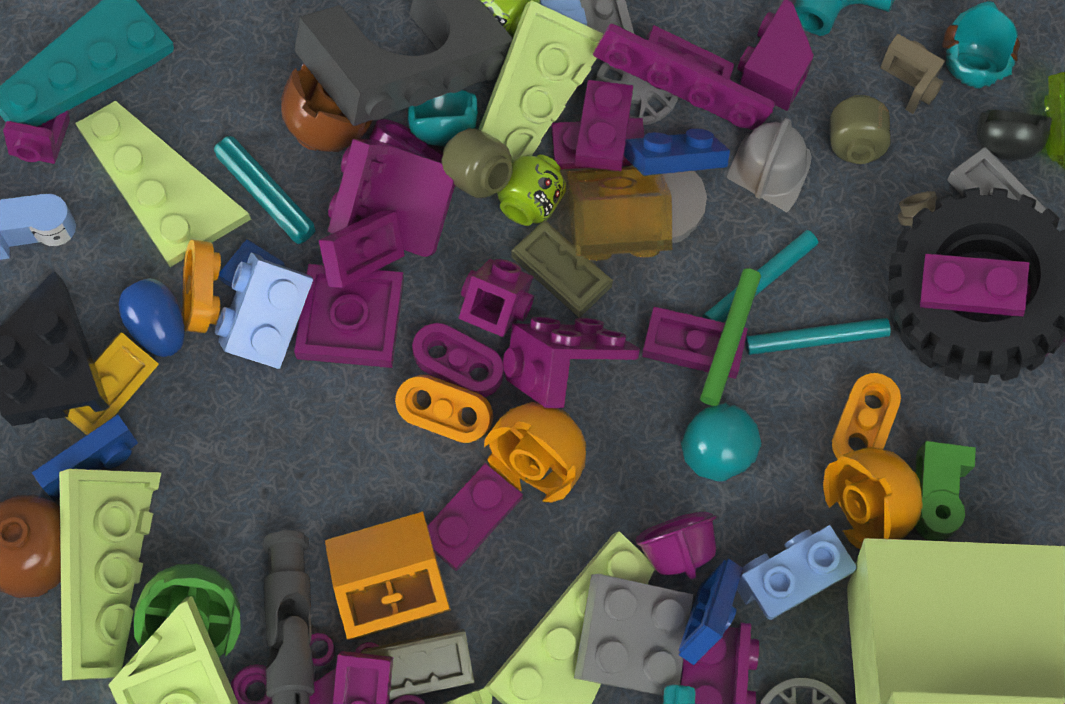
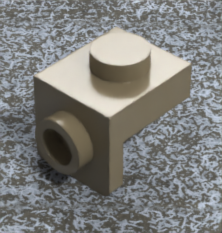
[880,34,945,114]

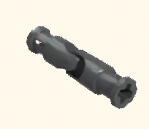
[263,530,315,704]

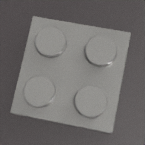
[574,574,693,696]

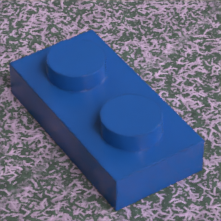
[624,129,730,176]
[32,414,138,501]

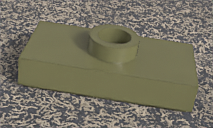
[511,220,613,318]
[361,629,475,701]

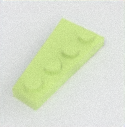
[479,0,603,164]
[75,101,251,267]
[59,469,161,681]
[484,532,654,704]

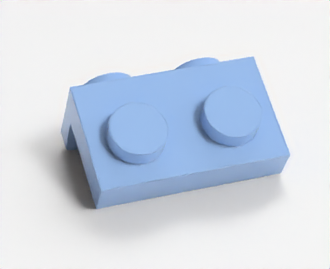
[215,252,313,369]
[737,525,856,620]

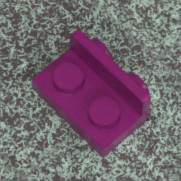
[680,622,759,704]

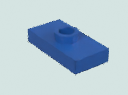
[678,558,743,665]

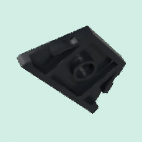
[0,272,110,426]

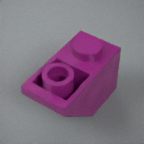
[737,0,814,111]

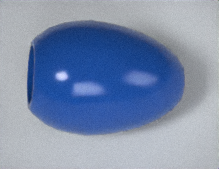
[118,278,185,357]

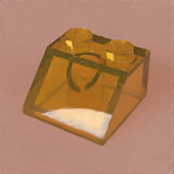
[566,167,672,261]

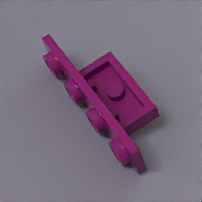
[593,24,775,130]

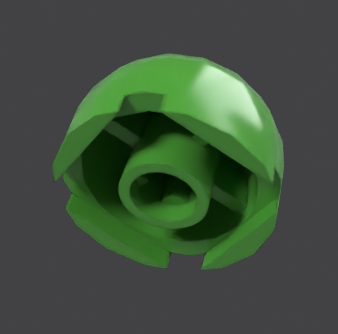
[134,564,241,657]

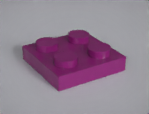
[294,264,404,368]

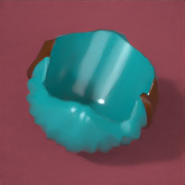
[942,1,1020,89]

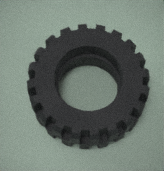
[888,187,1065,383]

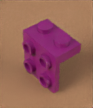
[327,139,455,257]
[503,317,640,408]

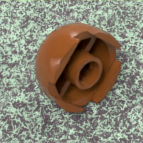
[281,63,373,152]
[0,495,61,598]

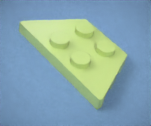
[108,596,238,704]

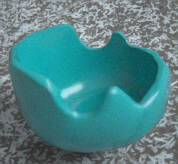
[408,90,477,147]
[681,403,762,481]

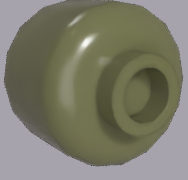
[830,95,891,164]
[442,128,513,198]

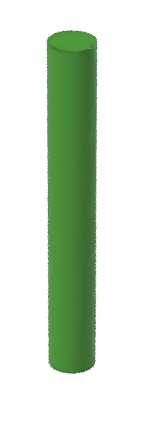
[700,268,761,406]

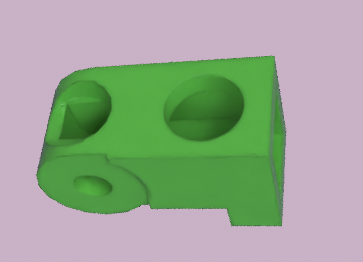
[915,441,976,541]

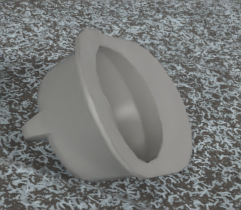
[727,118,812,212]

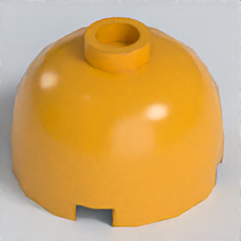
[484,402,586,503]
[823,447,923,549]

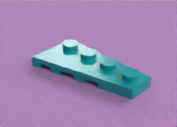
[0,0,174,127]

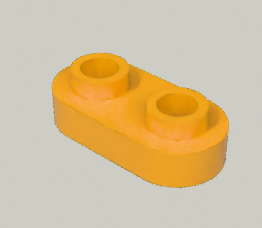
[182,239,221,333]
[832,373,901,459]
[395,375,493,443]

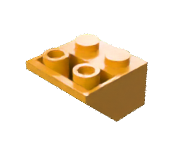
[325,512,451,640]

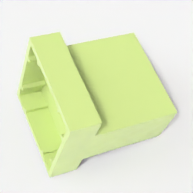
[847,538,1065,704]

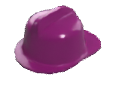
[636,512,717,579]

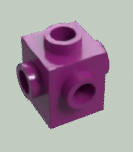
[458,259,534,337]

